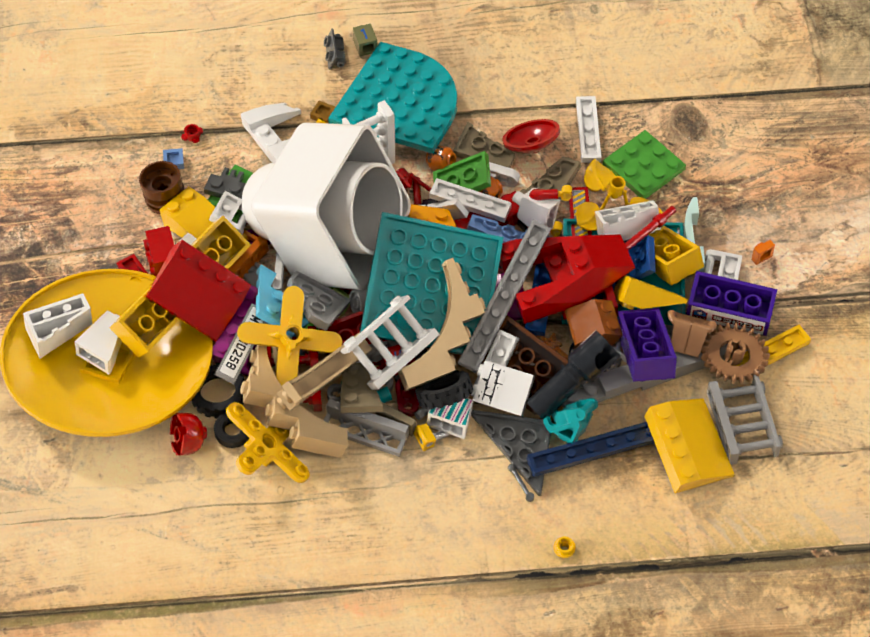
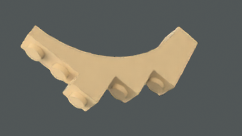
[398,258,485,391]
[276,332,373,411]
[240,345,348,458]

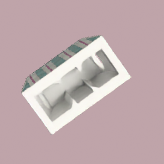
[427,398,473,439]

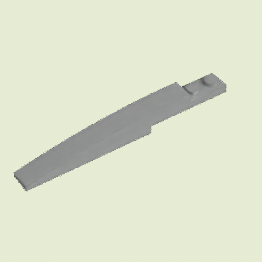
[562,344,747,408]

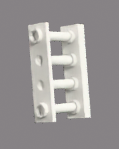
[342,100,395,164]
[340,295,440,390]

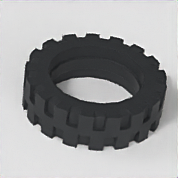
[192,363,244,419]
[415,370,473,409]

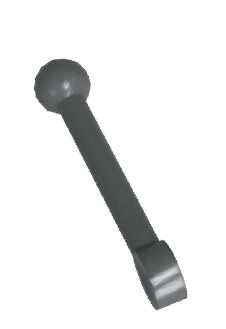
[508,464,534,502]

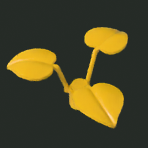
[576,159,663,231]

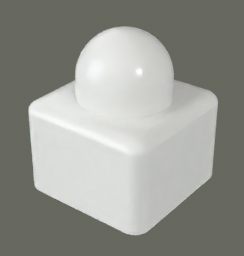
[242,123,411,290]

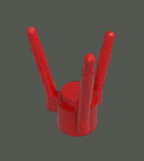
[396,168,432,192]

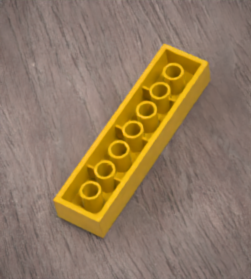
[109,215,251,358]

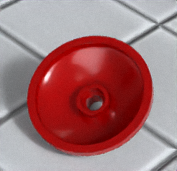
[502,119,560,154]

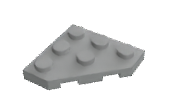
[287,271,351,331]

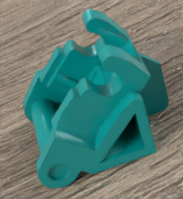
[543,398,598,443]

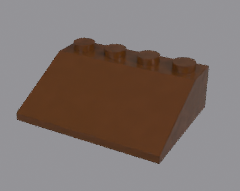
[482,315,568,415]

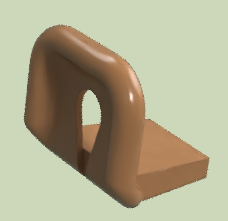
[666,310,717,357]

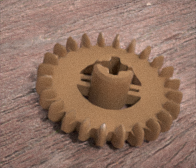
[701,322,770,384]

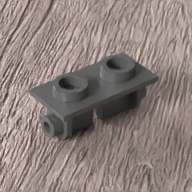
[324,28,346,70]

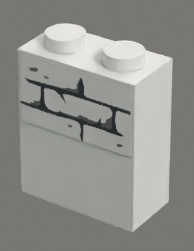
[471,360,535,417]

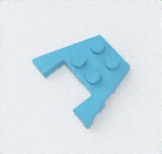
[256,264,310,337]

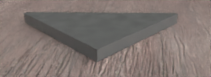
[471,410,553,496]

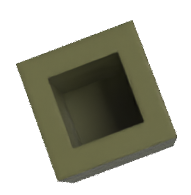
[353,23,377,57]

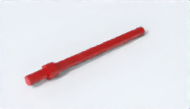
[625,206,676,251]

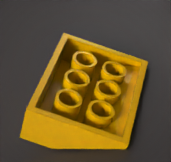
[644,398,735,494]

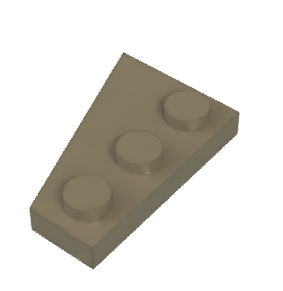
[453,122,515,168]
[520,157,581,200]
[340,363,384,413]

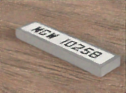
[215,304,266,384]

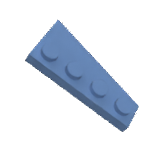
[467,214,550,243]

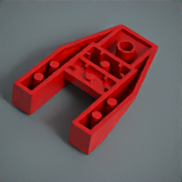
[499,234,635,324]

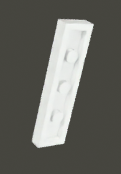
[576,96,601,163]
[429,178,512,222]

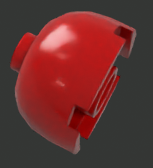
[170,413,207,455]

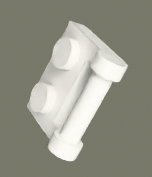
[209,191,247,235]
[704,249,742,280]

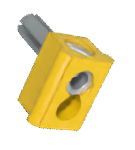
[414,423,449,451]

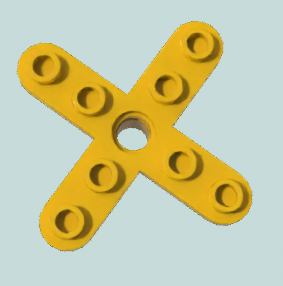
[237,286,342,386]
[226,402,310,483]

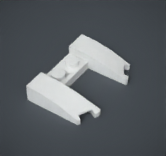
[241,103,301,163]

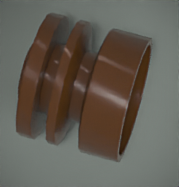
[139,161,184,214]

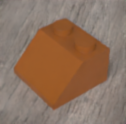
[565,299,623,346]

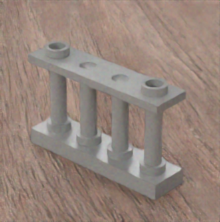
[707,375,783,465]

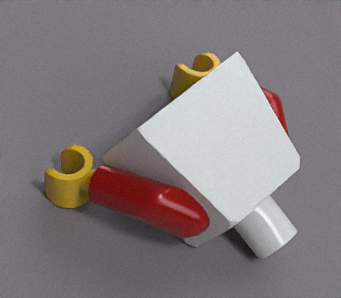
[512,185,572,237]

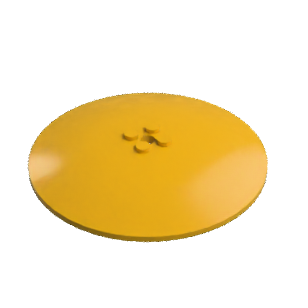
[0,269,213,437]

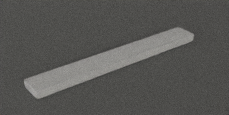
[458,219,551,373]

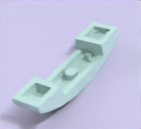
[684,197,705,272]

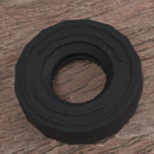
[214,412,250,448]

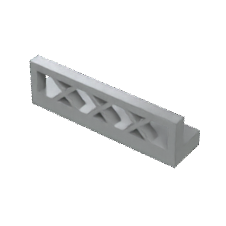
[324,399,409,457]

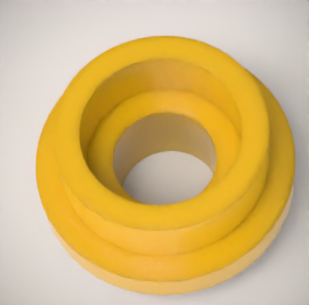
[554,536,576,558]

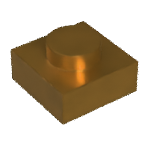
[310,100,335,123]

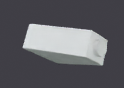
[75,310,122,375]

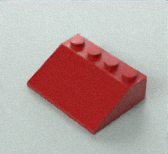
[146,240,251,342]

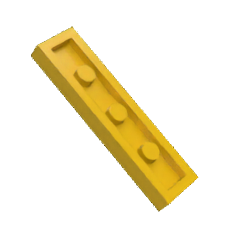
[732,324,811,366]

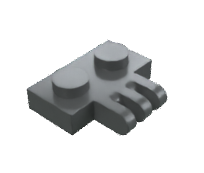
[204,167,246,199]

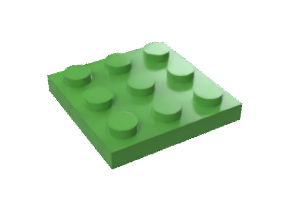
[602,130,686,199]

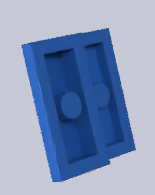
[615,235,656,284]

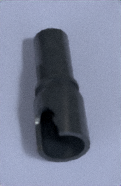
[526,330,620,419]

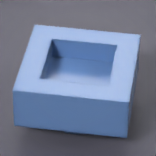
[163,148,184,169]

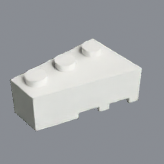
[595,200,661,241]
[23,294,92,359]

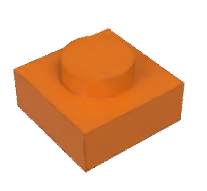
[751,239,775,265]

